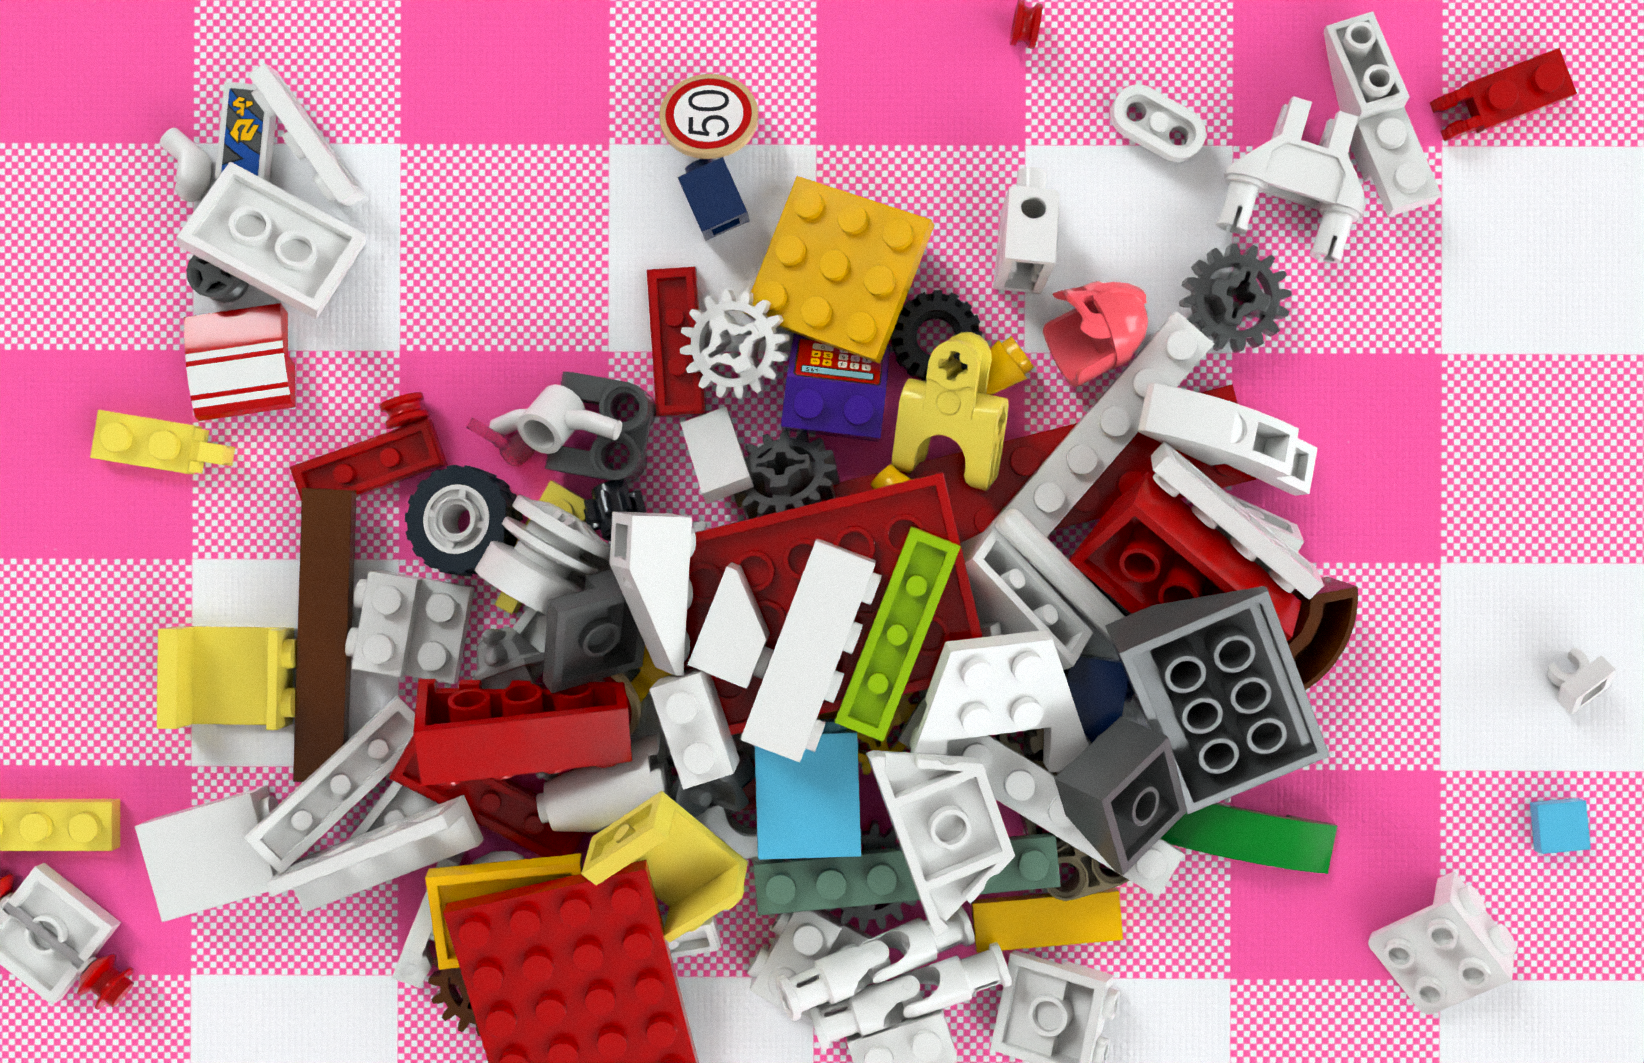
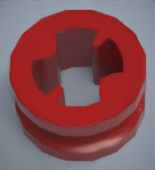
[1010,0,1043,49]
[379,392,430,429]

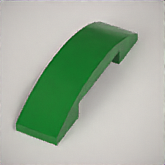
[1161,803,1337,874]

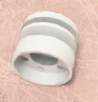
[474,495,611,615]

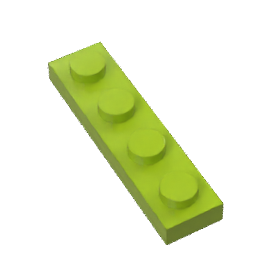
[834,526,961,742]

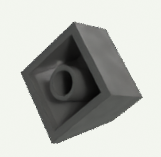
[1054,716,1187,875]

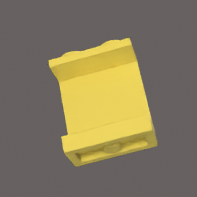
[157,626,297,730]
[581,791,748,943]

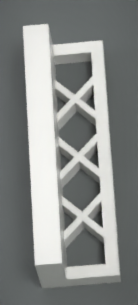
[265,795,484,913]

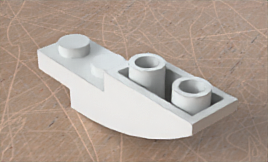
[1324,11,1441,217]
[1138,383,1317,496]

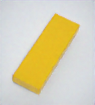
[971,887,1123,953]

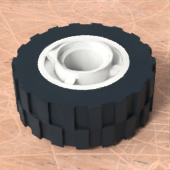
[405,465,523,577]

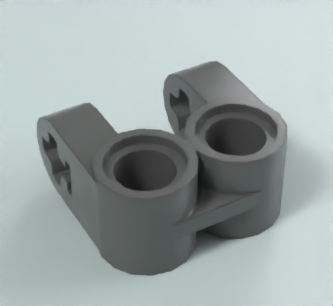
[545,372,656,483]

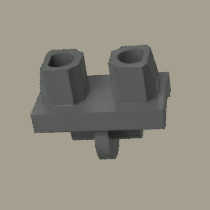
[666,750,755,817]

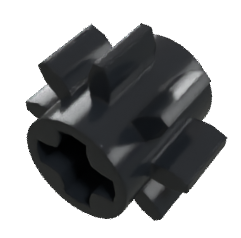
[584,481,647,541]

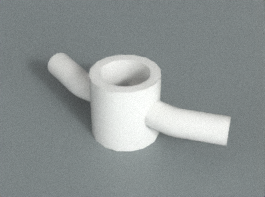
[489,384,622,454]

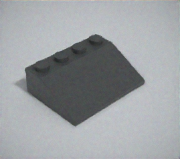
[1105,586,1330,814]

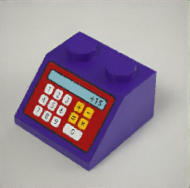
[781,333,891,442]

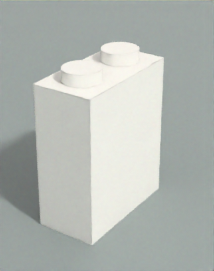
[135,786,279,922]

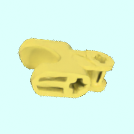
[892,332,1009,491]

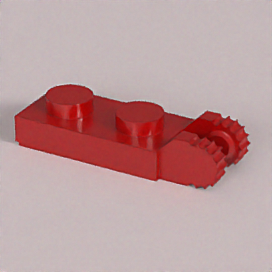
[1430,48,1577,142]

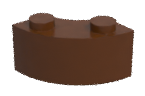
[1287,576,1358,690]

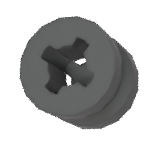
[186,255,249,303]

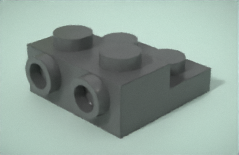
[543,569,645,693]

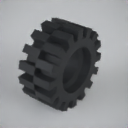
[891,290,982,381]

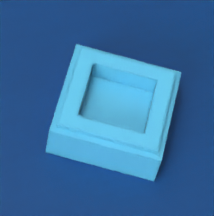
[1530,798,1591,854]

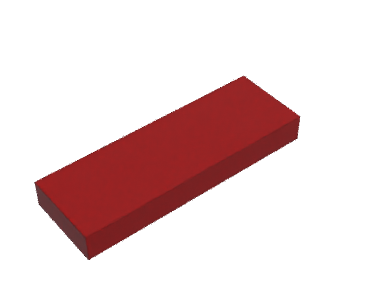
[647,266,706,418]
[289,418,448,502]

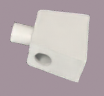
[993,167,1060,294]

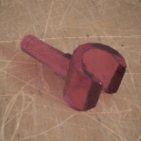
[466,417,535,466]

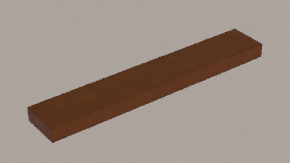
[293,487,357,782]

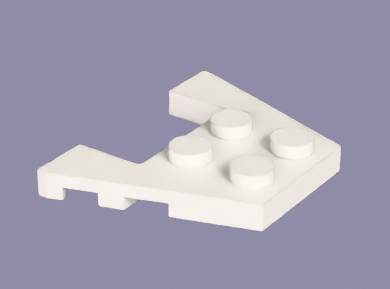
[909,630,1088,773]

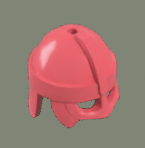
[1043,281,1148,387]

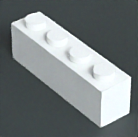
[740,538,882,763]

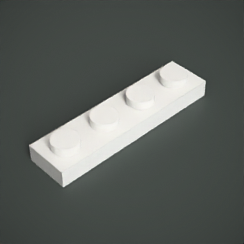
[1151,441,1324,600]
[244,695,415,875]

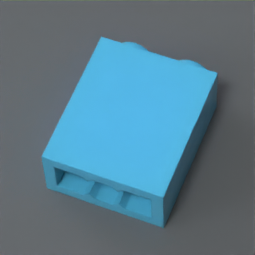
[754,718,861,860]

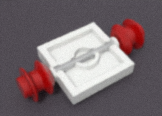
[0,863,134,1010]

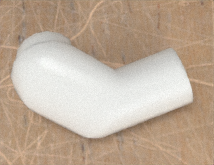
[159,128,211,202]

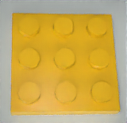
[743,176,935,364]

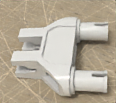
[1216,96,1366,263]

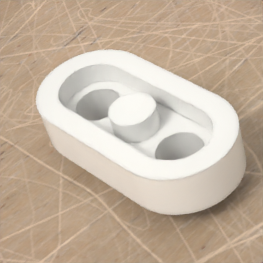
[1110,84,1206,162]

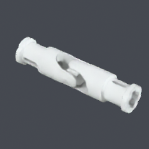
[775,906,975,1021]
[809,942,1012,1050]

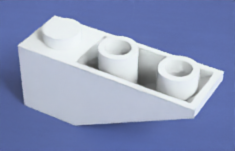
[610,512,696,676]

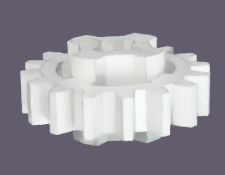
[680,290,790,399]

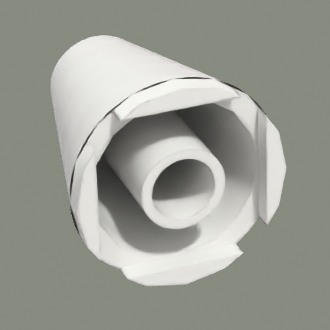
[536,733,673,832]

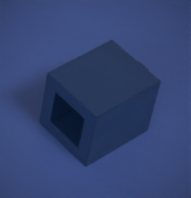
[677,157,750,241]

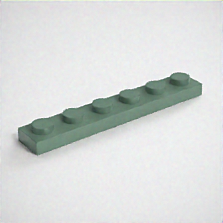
[753,833,1061,916]

